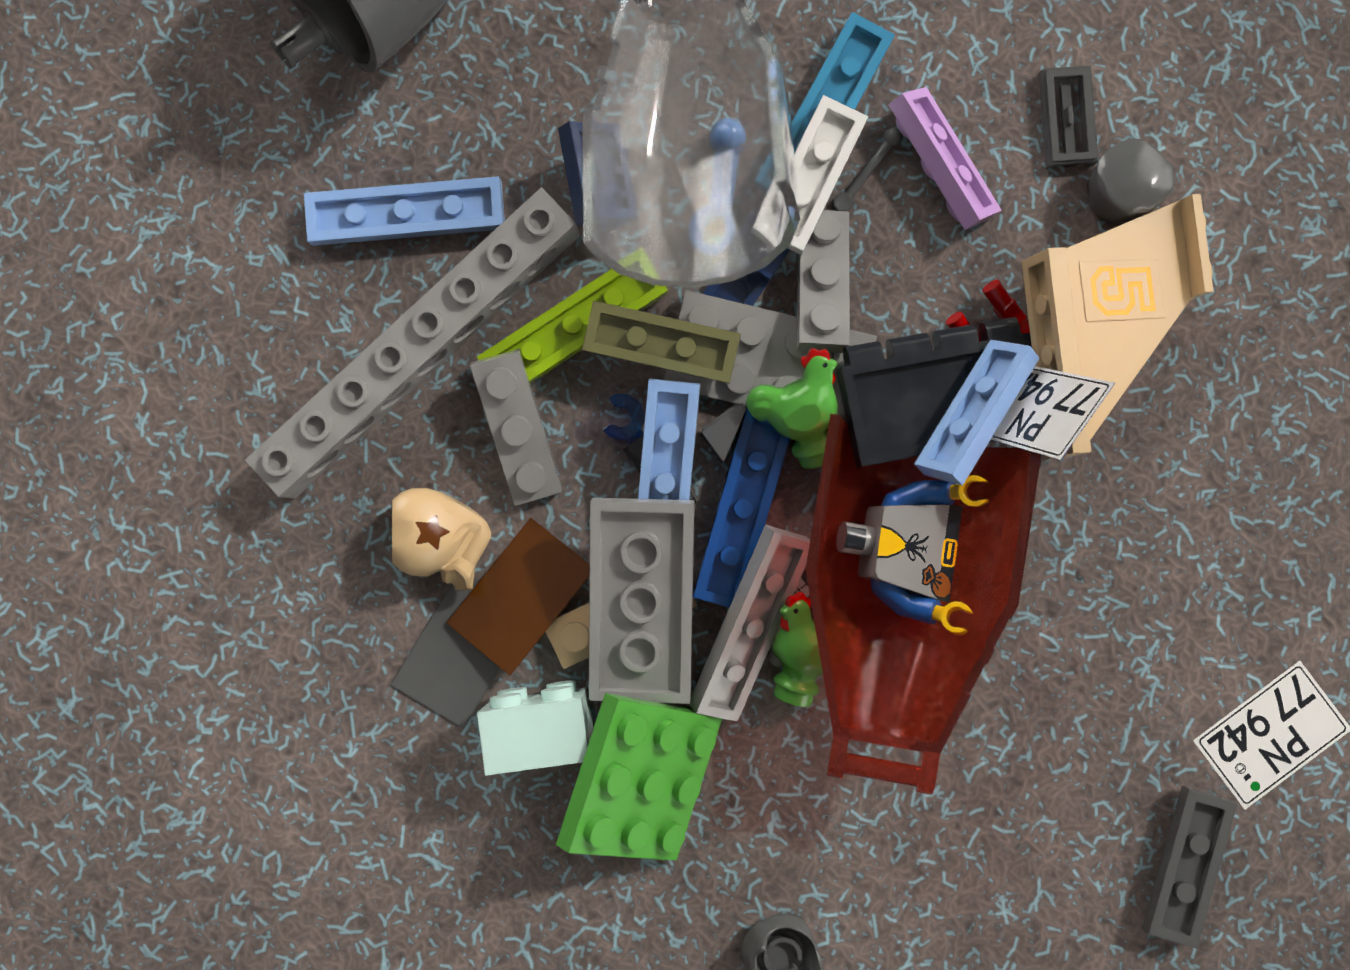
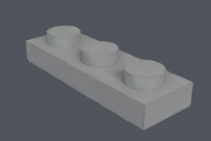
[797,210,850,353]
[470,349,562,506]

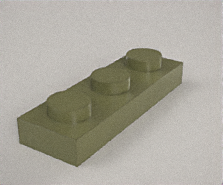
[582,301,741,384]

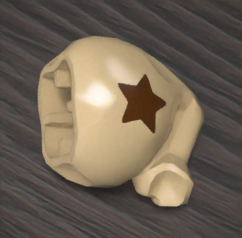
[392,488,492,591]

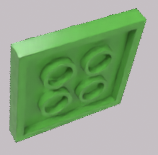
[556,693,722,861]

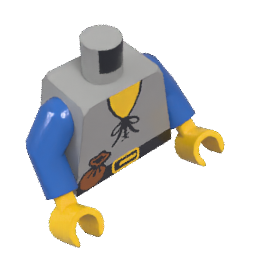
[836,475,989,635]

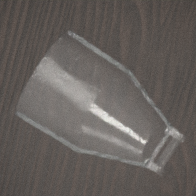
[583,0,800,288]

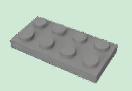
[664,290,877,431]
[589,498,695,704]

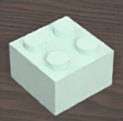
[477,680,594,776]

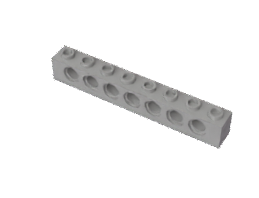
[245,187,580,499]

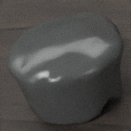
[1087,138,1175,227]
[742,914,824,970]

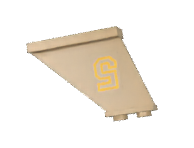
[1021,194,1214,460]

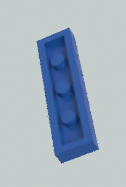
[693,407,790,608]

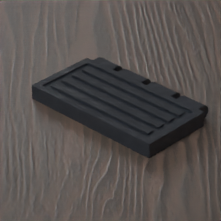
[836,317,1032,469]

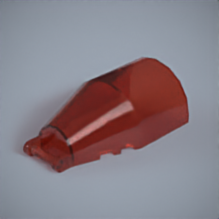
[805,413,1042,795]

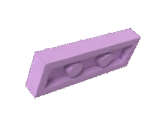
[888,87,1002,230]

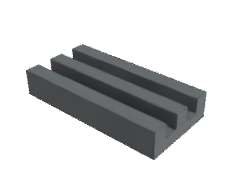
[1038,66,1098,169]

